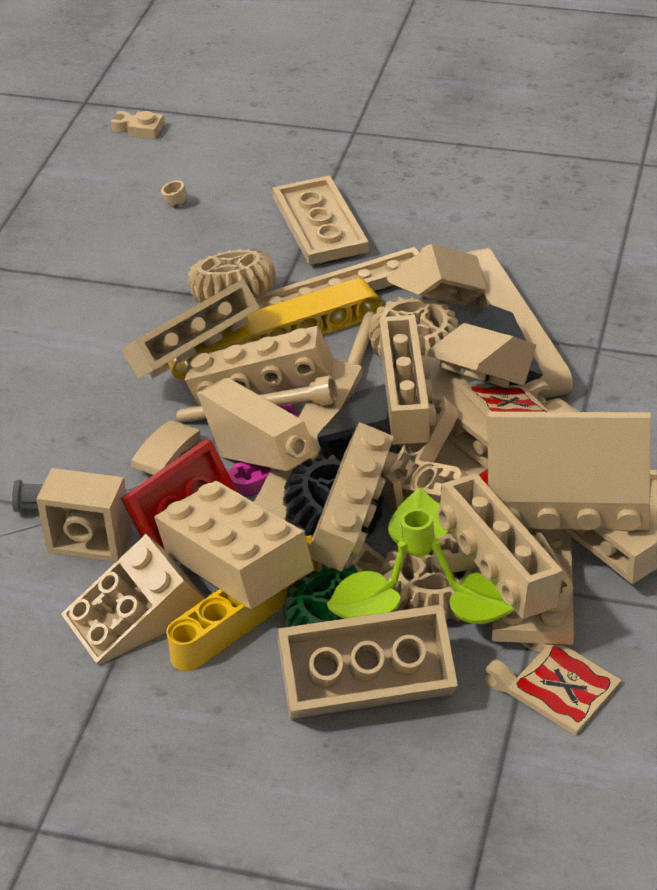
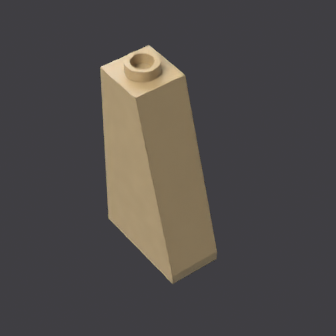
[197,378,316,471]

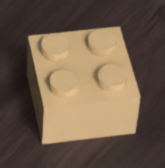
[36,468,132,562]

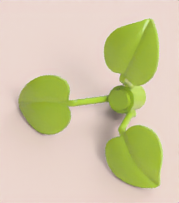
[327,487,515,624]

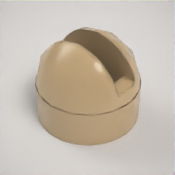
[161,180,187,207]

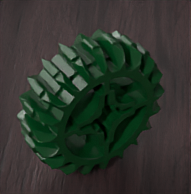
[283,564,369,627]

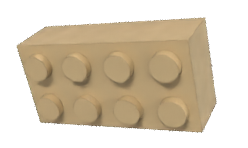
[154,481,314,609]
[278,604,458,719]

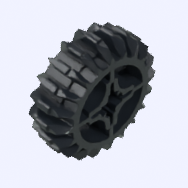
[282,454,384,539]

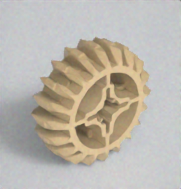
[188,248,276,303]
[369,295,459,362]
[381,543,481,622]

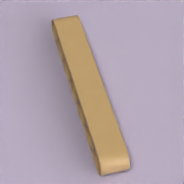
[465,247,573,399]

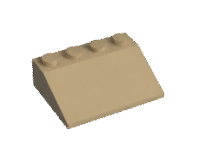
[487,412,651,531]

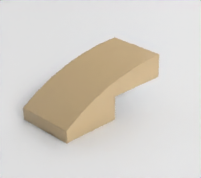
[130,420,201,475]

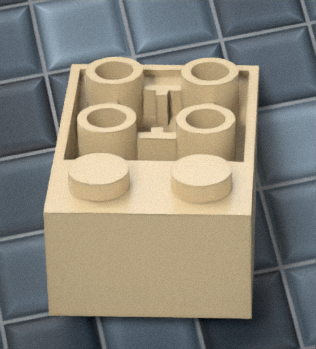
[61,534,206,665]

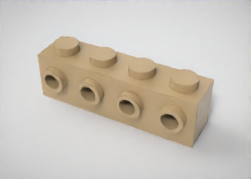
[120,279,260,379]
[380,315,436,445]
[185,326,333,406]
[309,422,395,572]
[437,473,563,619]

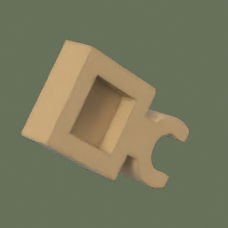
[111,111,165,139]

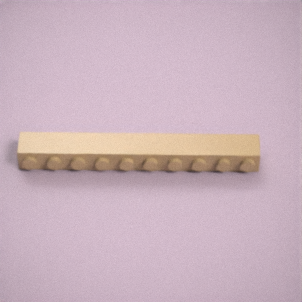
[421,350,657,584]

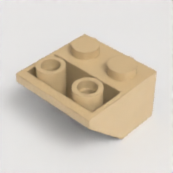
[387,244,487,306]
[427,323,537,388]

